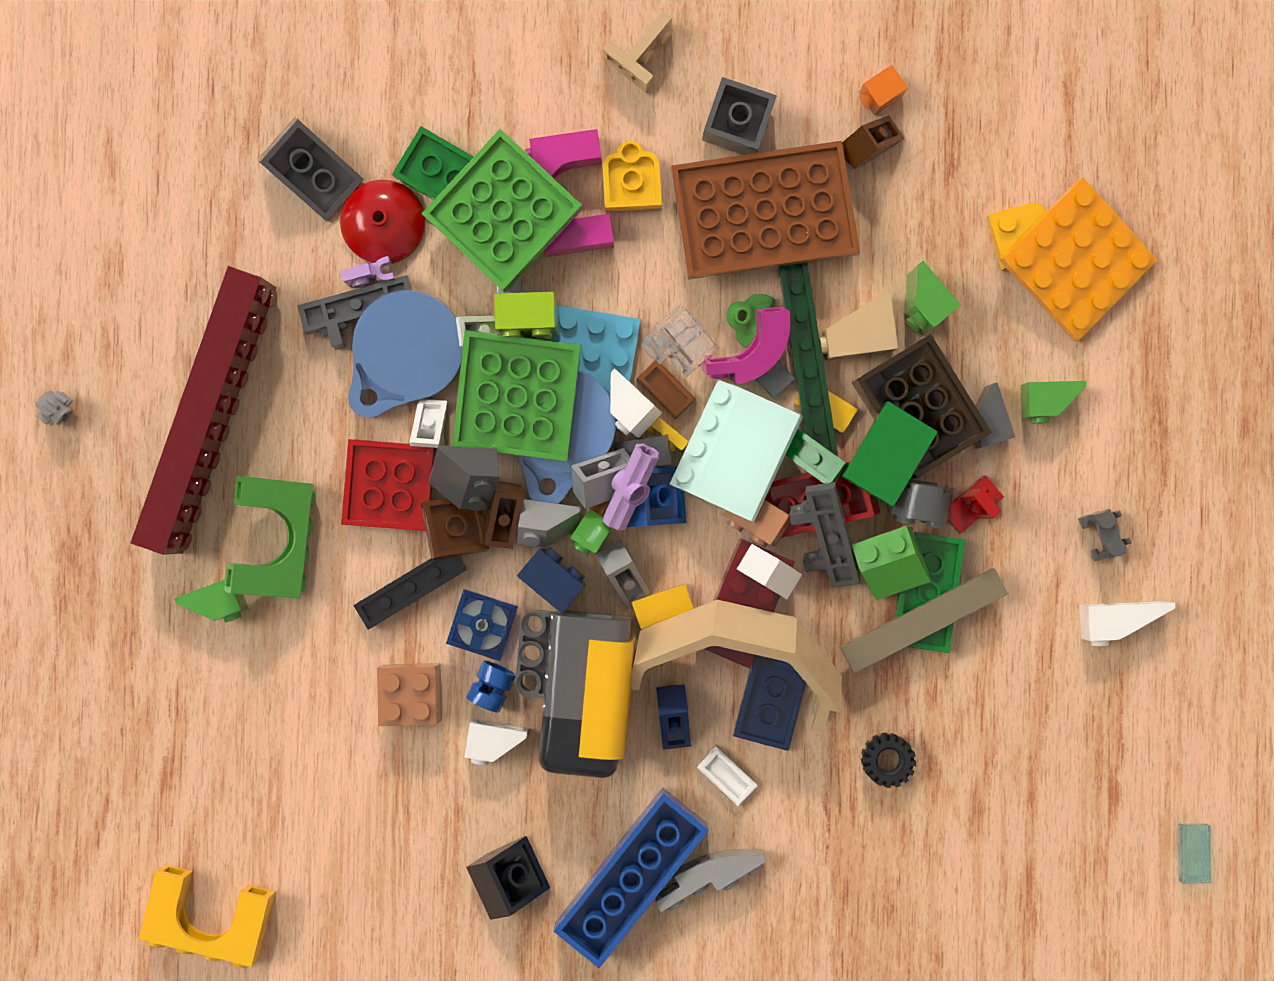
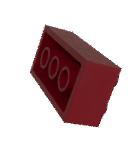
[704,539,795,669]

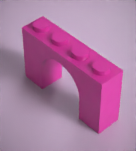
[525,129,614,257]

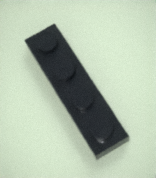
[353,556,467,630]

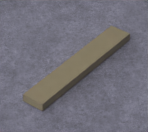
[840,568,1008,674]

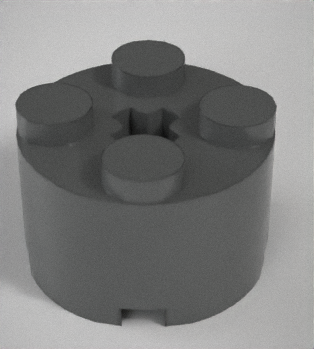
[890,479,954,528]

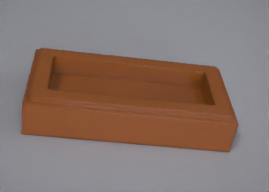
[636,359,696,420]

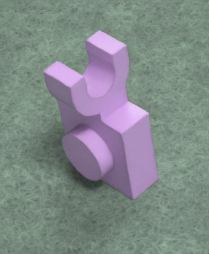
[340,256,395,289]

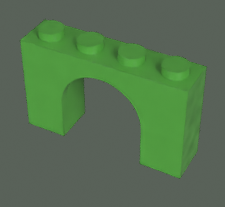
[224,476,316,598]

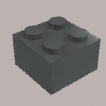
[702,77,777,155]

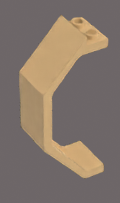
[631,600,842,732]

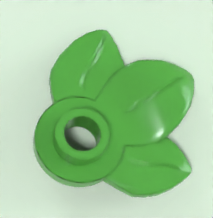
[726,294,775,348]

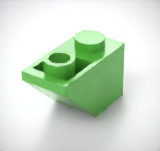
[570,509,612,555]

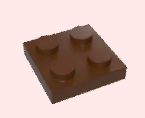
[420,498,490,560]

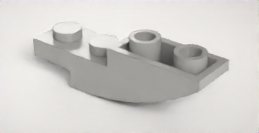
[655,849,767,912]

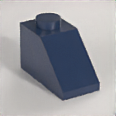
[656,684,691,750]

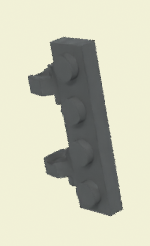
[297,275,412,350]
[789,482,861,588]

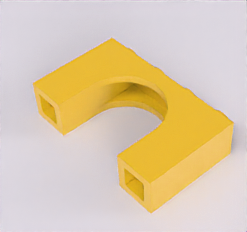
[139,864,276,968]

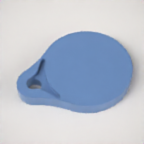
[348,290,463,418]
[517,370,617,504]

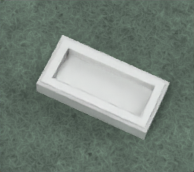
[696,745,758,807]

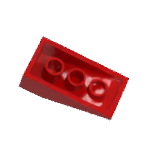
[765,462,881,538]

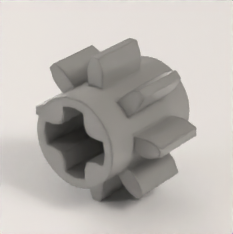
[35,391,74,426]

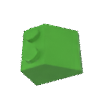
[904,261,961,335]
[852,526,931,600]

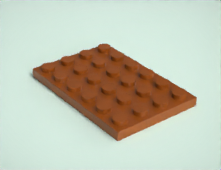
[671,141,860,280]

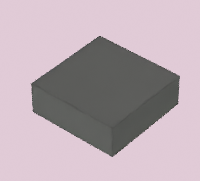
[756,360,795,398]

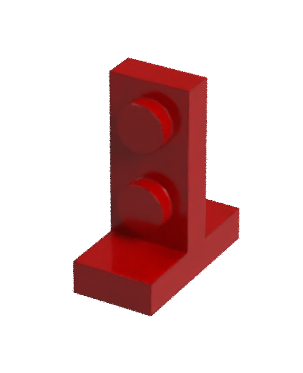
[948,475,1004,534]

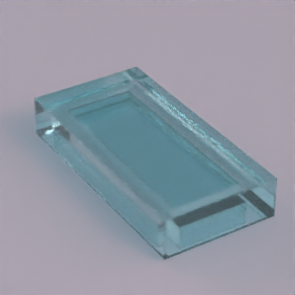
[1178,824,1211,884]

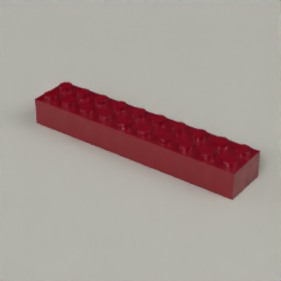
[130,266,277,555]

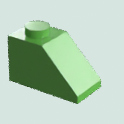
[1021,381,1086,424]
[175,579,249,623]

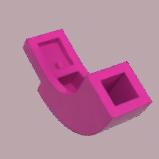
[701,307,790,384]

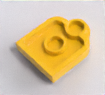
[603,141,662,212]
[986,203,1047,271]

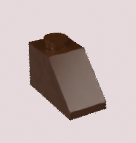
[842,115,904,169]
[484,481,524,549]

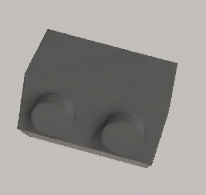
[429,445,500,511]

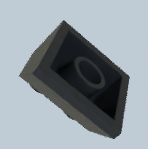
[466,836,550,920]

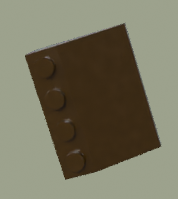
[852,334,992,479]

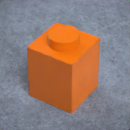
[859,65,908,115]

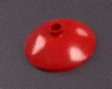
[340,179,426,264]

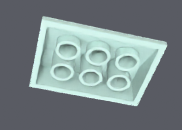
[670,380,803,522]

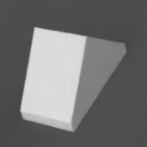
[737,544,802,599]

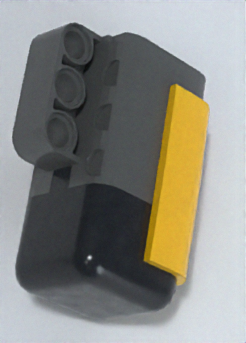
[515,610,636,778]

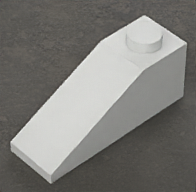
[1079,601,1175,646]

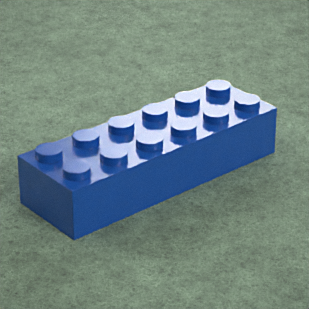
[553,787,709,968]

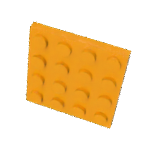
[999,177,1157,341]

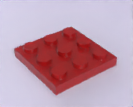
[341,439,435,531]

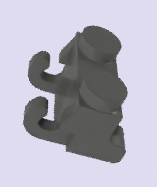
[1078,509,1132,562]

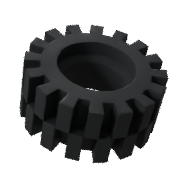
[861,732,916,788]

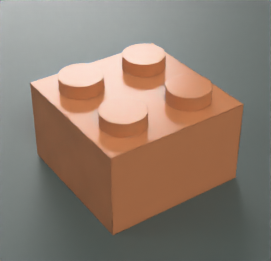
[377,663,441,726]

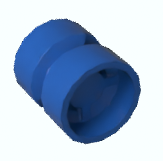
[466,660,516,713]

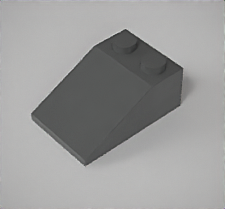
[258,117,364,221]

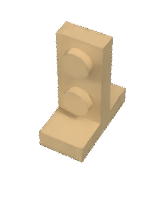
[602,10,673,93]

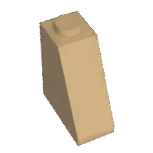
[819,292,898,361]

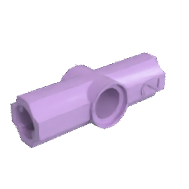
[603,444,659,530]

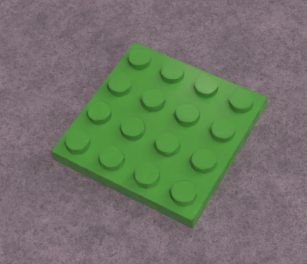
[422,129,584,292]
[452,330,582,461]

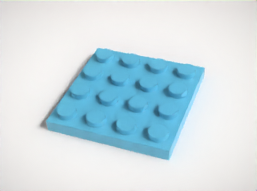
[524,305,641,432]

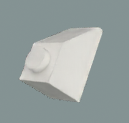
[610,369,662,438]
[464,719,529,765]

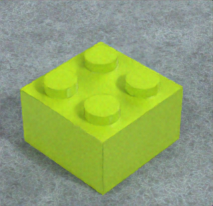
[494,292,559,341]

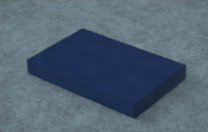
[733,655,806,751]

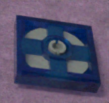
[446,589,519,661]

